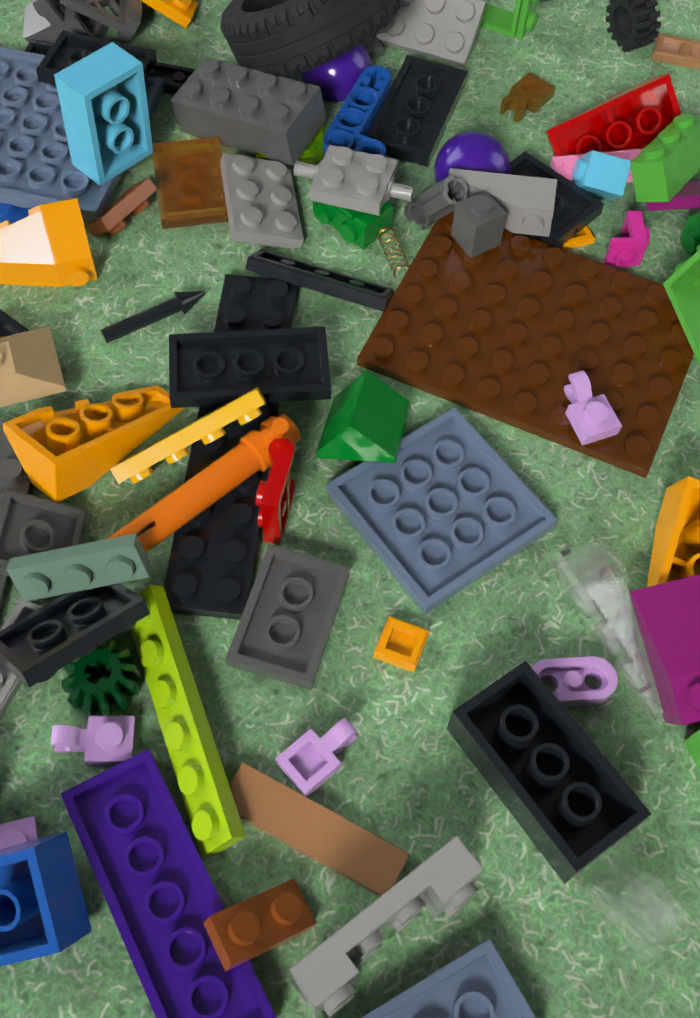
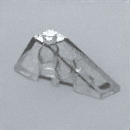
[551,542,664,724]

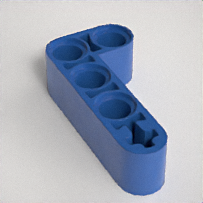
[323,66,391,158]

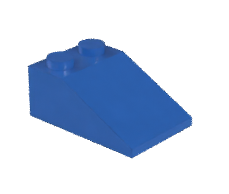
[0,831,92,966]

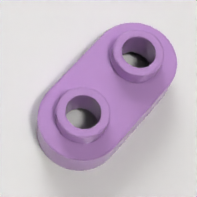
[532,656,618,707]

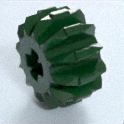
[61,640,141,717]

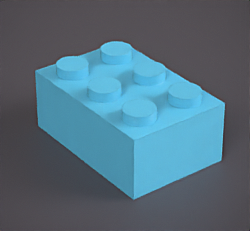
[54,42,154,186]

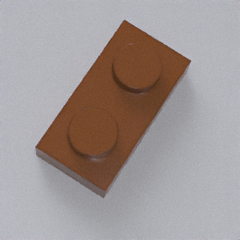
[86,177,157,236]
[203,878,317,972]

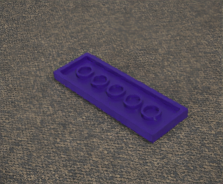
[60,749,276,1018]

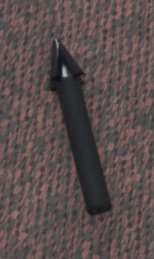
[100,291,205,343]

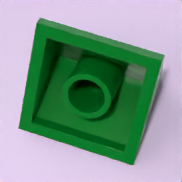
[316,370,410,463]

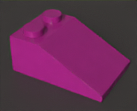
[628,574,700,725]

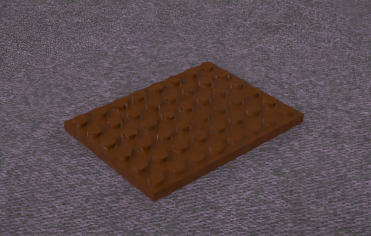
[357,211,694,478]

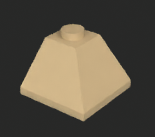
[0,326,66,407]

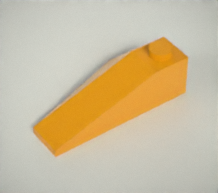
[0,198,98,287]
[3,385,184,502]
[639,476,700,635]

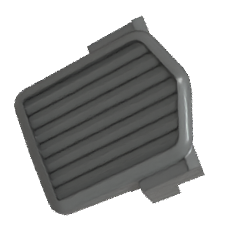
[23,0,109,44]

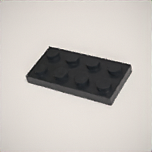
[367,55,468,167]
[169,326,331,408]

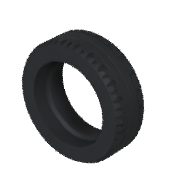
[220,0,403,78]

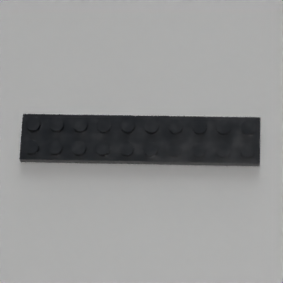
[164,274,298,620]

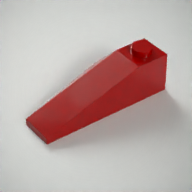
[546,74,682,157]

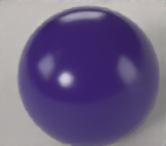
[301,43,372,102]
[434,131,511,184]

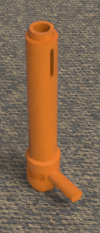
[107,414,301,553]

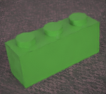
[630,114,700,202]

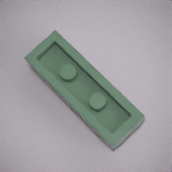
[6,533,151,602]

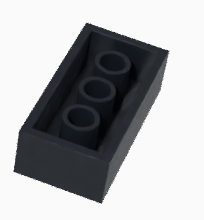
[447,661,651,884]

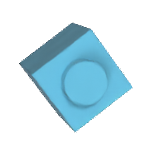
[572,150,632,201]

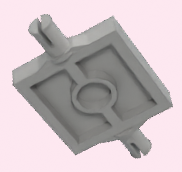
[293,145,415,216]

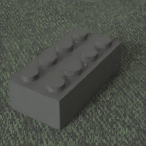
[170,57,327,165]

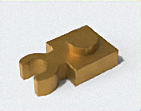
[500,72,555,123]

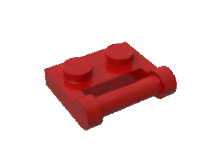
[255,438,295,545]

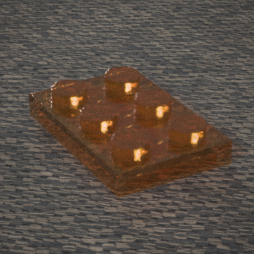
[152,137,229,229]

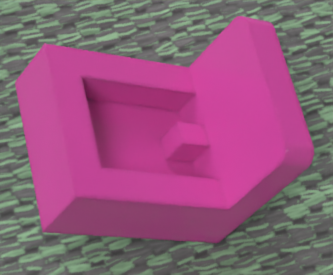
[604,211,650,268]

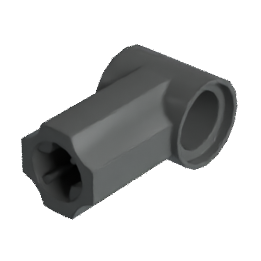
[404,175,469,230]

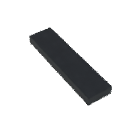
[245,249,395,312]

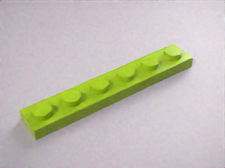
[130,584,246,858]

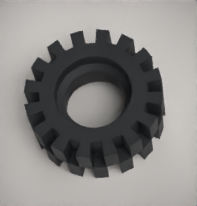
[606,0,661,52]

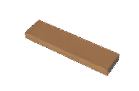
[229,762,410,897]

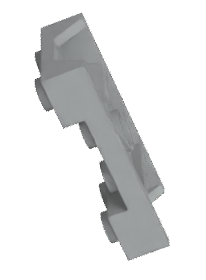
[289,836,483,1018]

